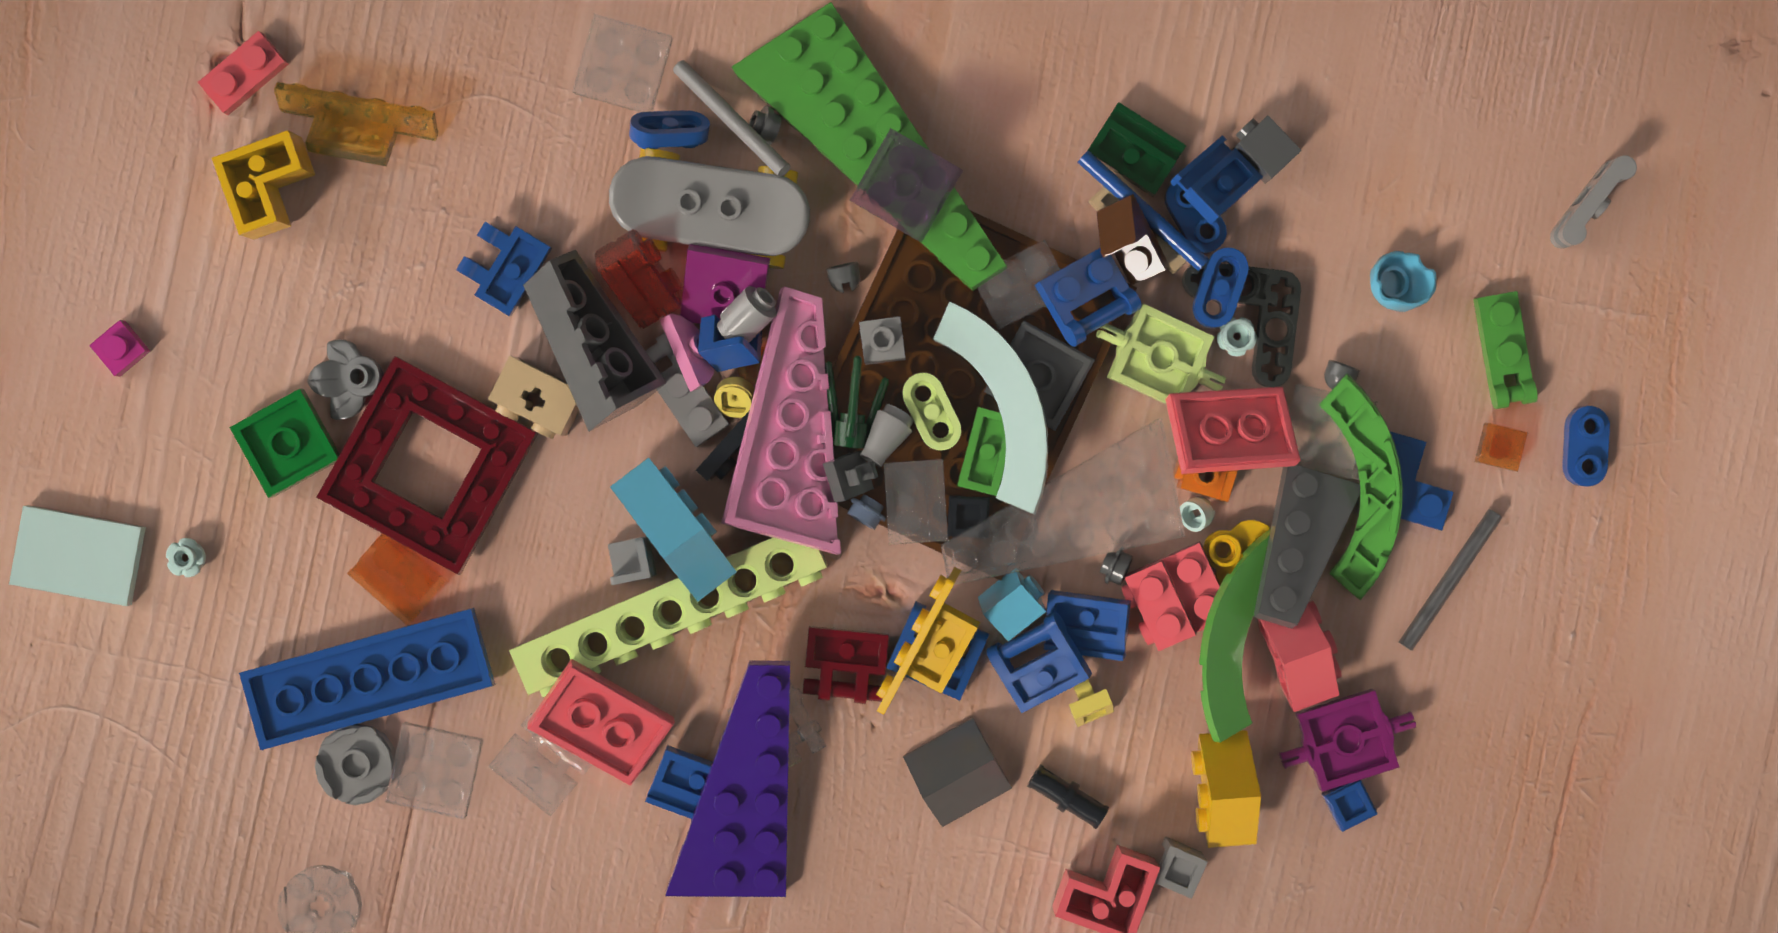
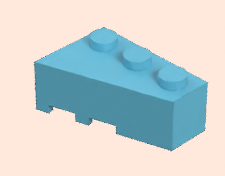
[610,458,737,602]

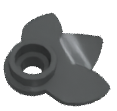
[307,340,384,420]

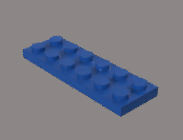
[239,608,496,751]

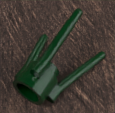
[825,356,889,448]

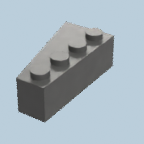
[523,250,666,432]

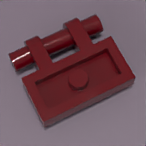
[802,626,889,704]

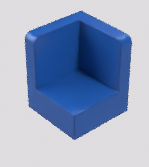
[698,315,762,372]

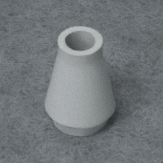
[860,404,914,467]

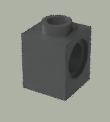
[1232,115,1302,184]

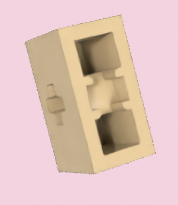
[488,356,579,439]

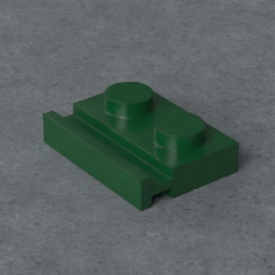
[1087,102,1187,197]

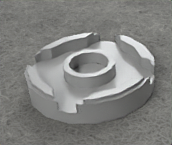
[315,724,398,805]

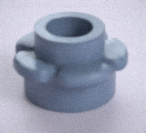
[847,494,886,530]

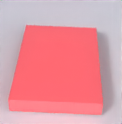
[1165,387,1301,474]
[527,659,675,786]

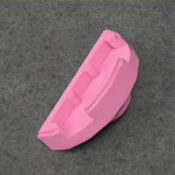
[660,313,714,392]

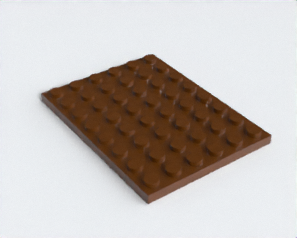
[827,210,1137,581]

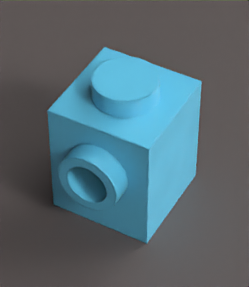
[978,568,1046,642]

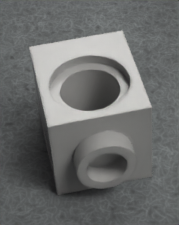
[859,317,906,365]

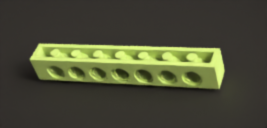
[509,537,828,697]

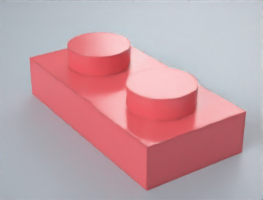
[198,31,289,115]

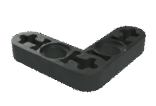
[1182,262,1301,387]

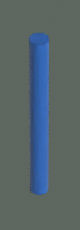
[1077,151,1209,271]

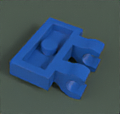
[456,222,552,317]

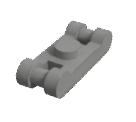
[1550,155,1637,249]

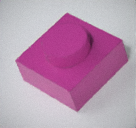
[89,320,151,377]

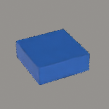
[1321,780,1378,832]

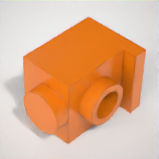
[1173,460,1238,502]

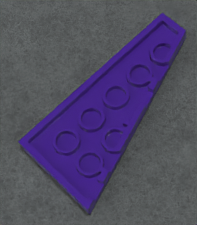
[665,660,790,897]

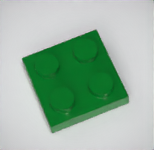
[229,389,340,498]

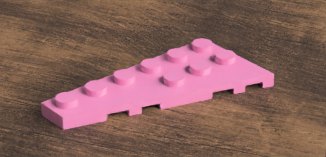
[721,286,841,555]

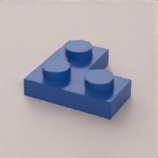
[1390,431,1454,531]

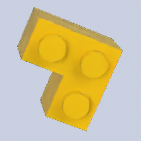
[211,130,315,240]
[1191,730,1261,848]

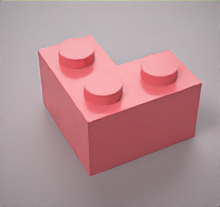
[1257,601,1342,712]
[1052,845,1160,933]

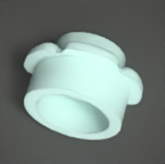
[1217,317,1257,357]
[166,538,206,577]

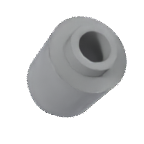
[717,286,777,343]

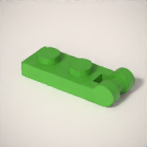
[1473,291,1538,409]

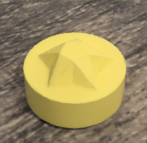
[714,377,755,418]

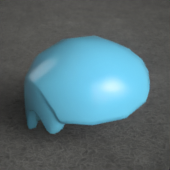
[1370,251,1437,312]

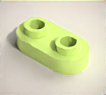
[903,373,961,450]

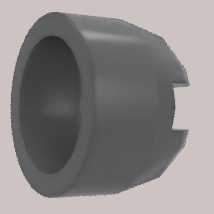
[826,262,861,293]
[1324,360,1360,389]

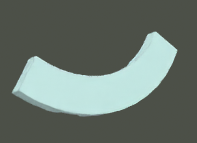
[933,302,1048,515]

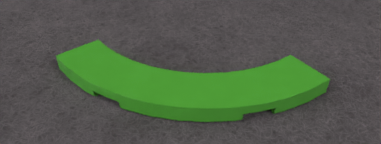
[1319,373,1403,600]
[1199,529,1271,743]

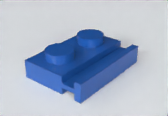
[1170,135,1263,224]
[1044,590,1131,661]
[645,745,713,819]

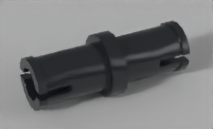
[1027,764,1109,829]

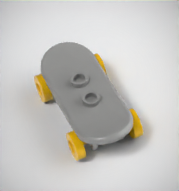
[609,148,810,269]

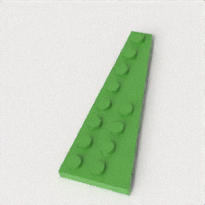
[732,2,1007,291]

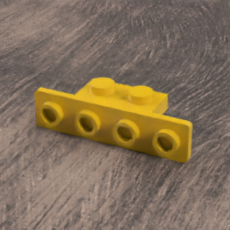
[876,566,980,715]

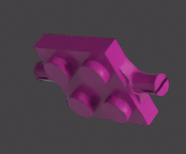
[1279,689,1416,792]

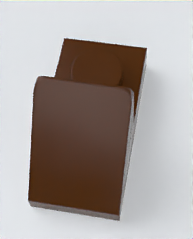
[1097,194,1170,286]

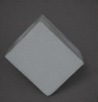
[608,536,657,585]
[1155,837,1208,899]

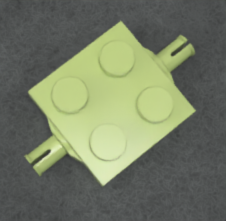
[1096,303,1226,404]

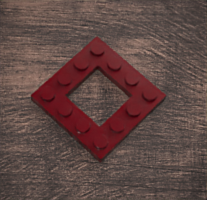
[316,356,538,575]

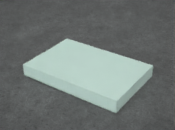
[9,505,146,606]

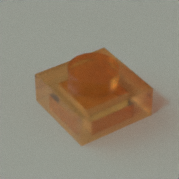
[1474,423,1528,472]

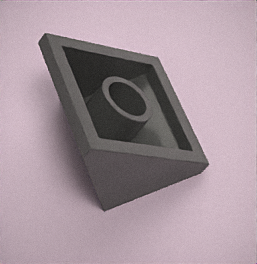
[903,718,1012,827]

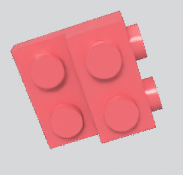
[1121,541,1220,651]

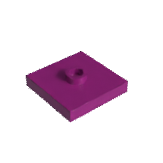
[680,244,770,324]

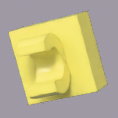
[1069,680,1114,727]

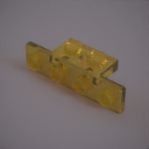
[274,82,439,167]

